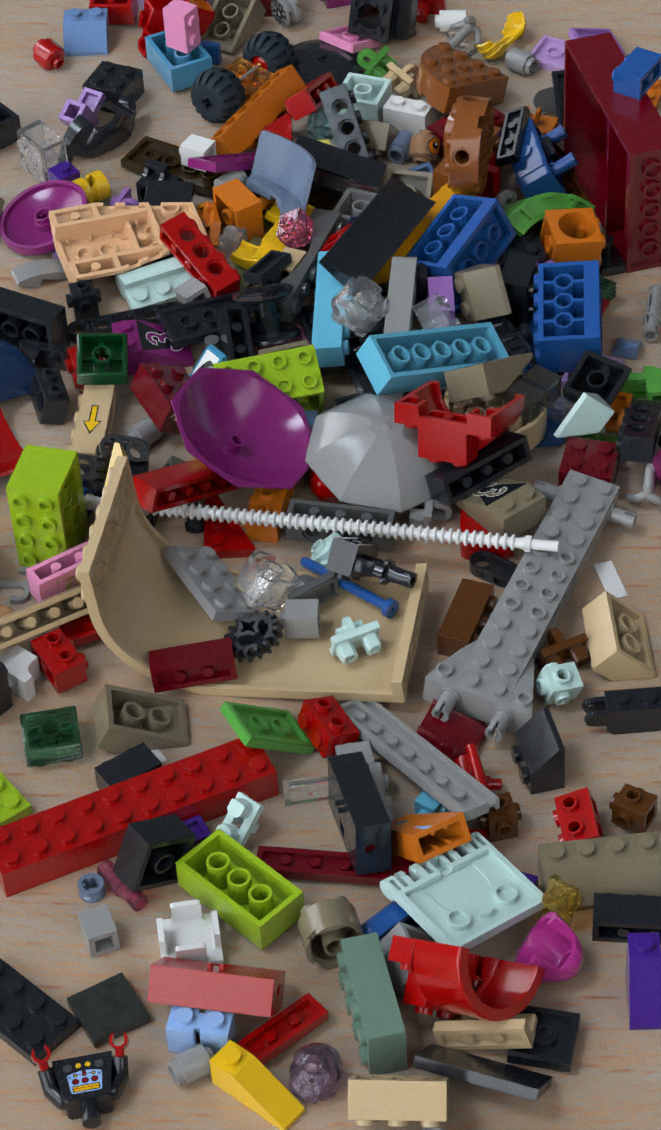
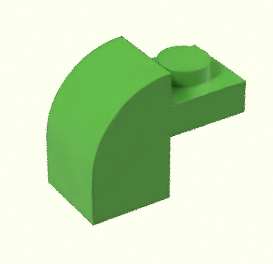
[620,366,661,401]

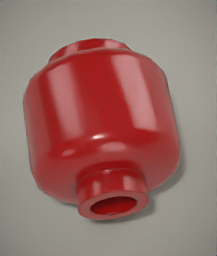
[33,38,65,71]

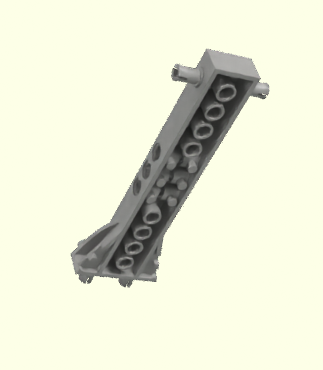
[423,469,638,742]

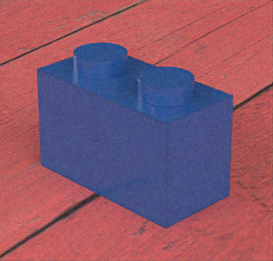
[612,47,661,100]

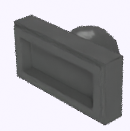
[287,571,339,606]

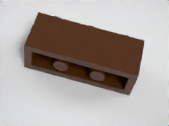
[437,578,498,657]

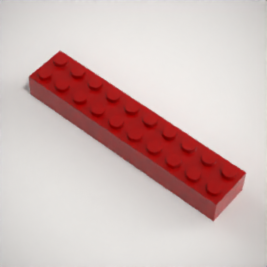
[0,738,279,897]

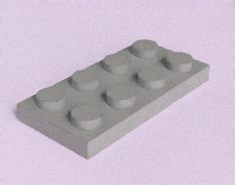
[163,545,261,621]

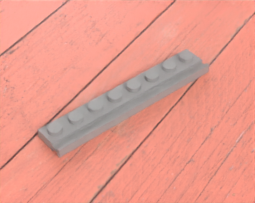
[340,700,500,821]

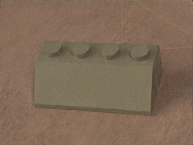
[538,831,661,913]

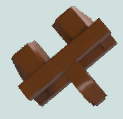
[536,628,590,669]

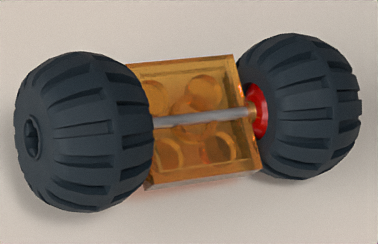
[191,31,297,124]

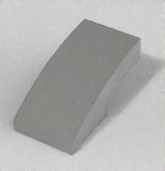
[11,259,66,287]

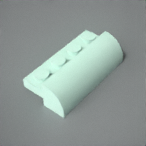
[115,257,217,310]

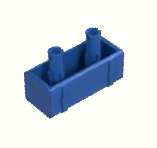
[512,117,579,198]

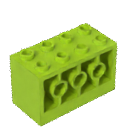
[213,345,325,415]
[6,444,89,567]

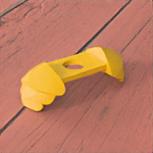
[476,11,527,60]

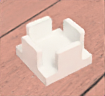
[156,899,224,963]

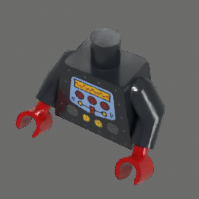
[31,1032,130,1129]

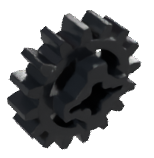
[224,610,284,663]

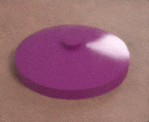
[0,180,90,255]

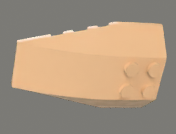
[49,202,207,282]

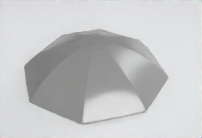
[305,393,449,513]

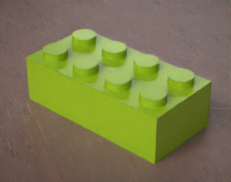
[175,828,304,950]

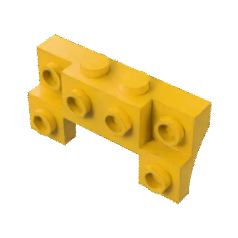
[230,200,317,270]

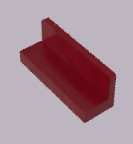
[148,637,238,693]

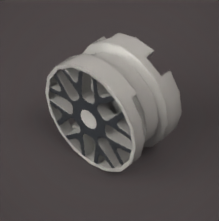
[271,0,302,28]

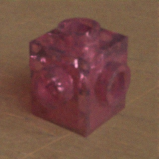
[276,207,314,249]

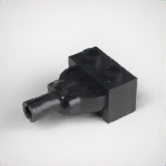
[325,537,417,588]

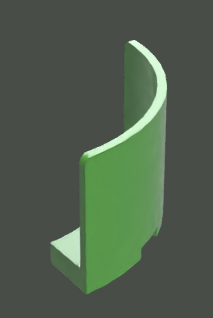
[502,192,595,236]

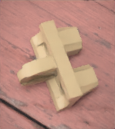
[382,61,420,98]

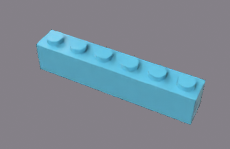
[311,251,353,368]

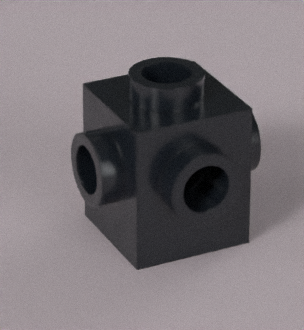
[65,279,102,320]

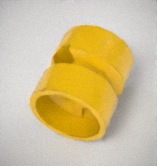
[71,170,111,203]

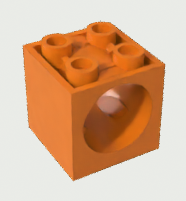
[540,207,606,266]

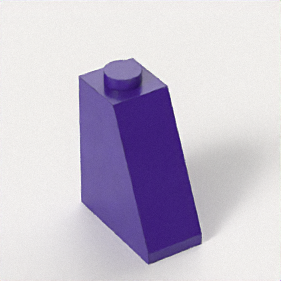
[625,932,661,1030]

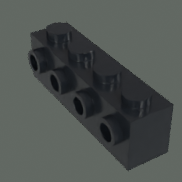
[425,431,532,505]

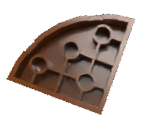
[415,42,509,114]

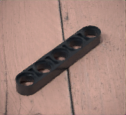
[68,301,182,344]

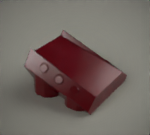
[417,698,488,762]

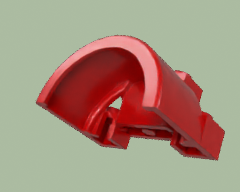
[394,380,525,467]
[388,935,545,1022]

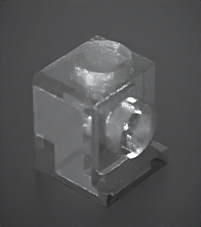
[218,225,248,265]

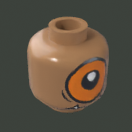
[409,130,440,165]

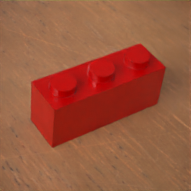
[284,72,338,121]

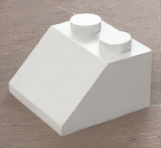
[383,95,443,134]

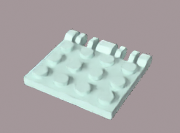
[380,832,549,949]

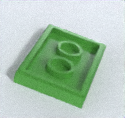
[220,702,315,755]

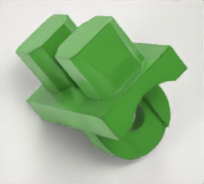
[357,45,397,78]

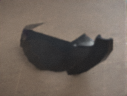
[57,93,136,163]

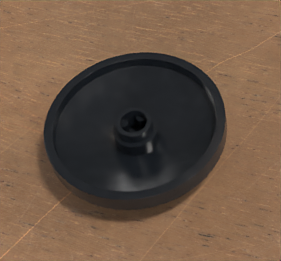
[293,39,364,85]

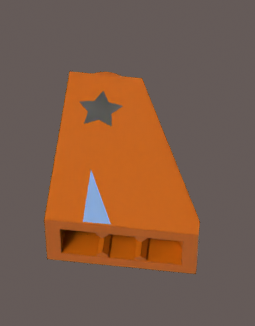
[391,812,472,864]

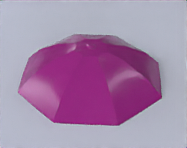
[171,368,311,489]

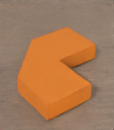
[197,201,221,248]

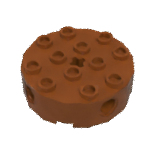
[445,95,494,194]

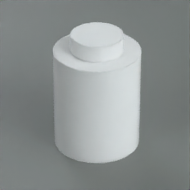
[435,10,466,32]

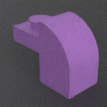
[58,87,106,127]

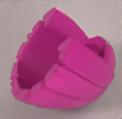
[514,911,584,983]

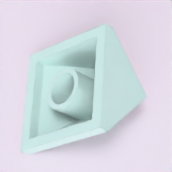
[553,392,615,438]

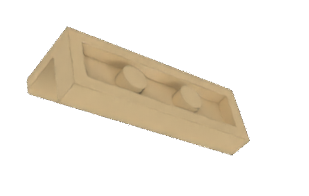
[433,1013,538,1050]

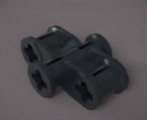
[478,315,533,363]

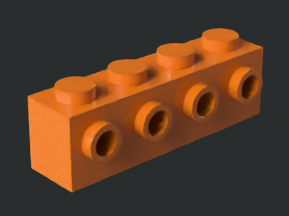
[242,482,298,543]

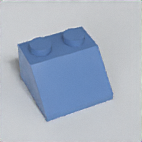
[63,7,110,57]

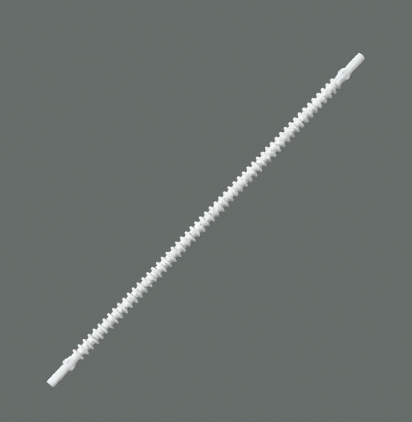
[84,493,559,552]

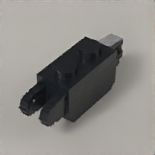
[581,687,661,735]

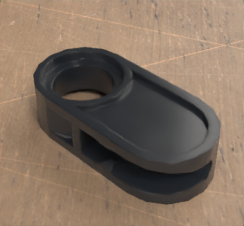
[470,550,517,588]

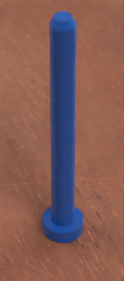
[300,557,399,619]

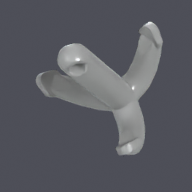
[448,16,482,50]
[625,464,661,505]

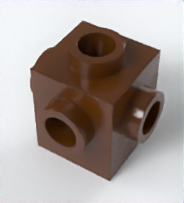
[609,783,658,833]
[477,792,522,843]

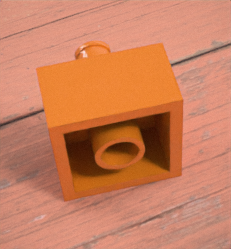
[213,178,275,248]

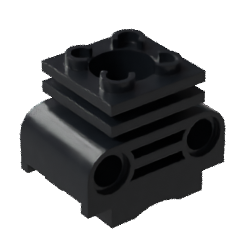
[348,0,418,43]

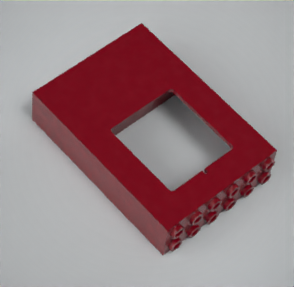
[563,32,661,273]

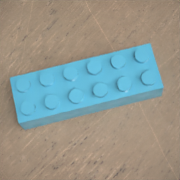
[356,322,509,396]

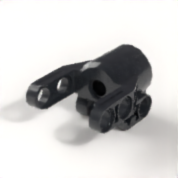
[78,434,150,497]

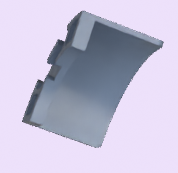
[245,130,316,224]

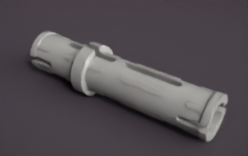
[642,284,661,342]

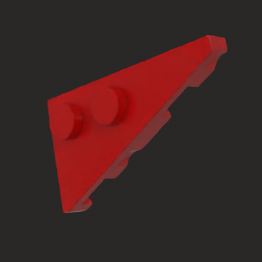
[204,495,256,559]

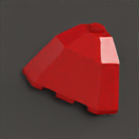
[138,0,215,58]

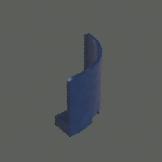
[0,339,35,403]

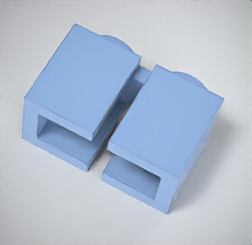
[165,1005,236,1055]

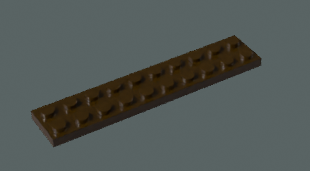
[121,136,340,215]

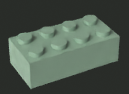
[336,932,408,1074]

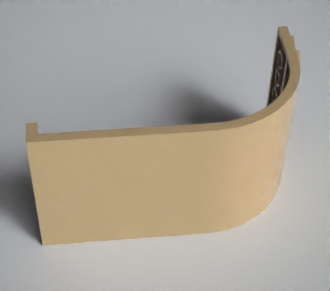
[76,456,430,703]

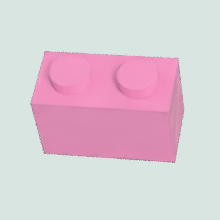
[163,0,201,54]

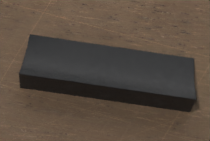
[319,176,436,297]

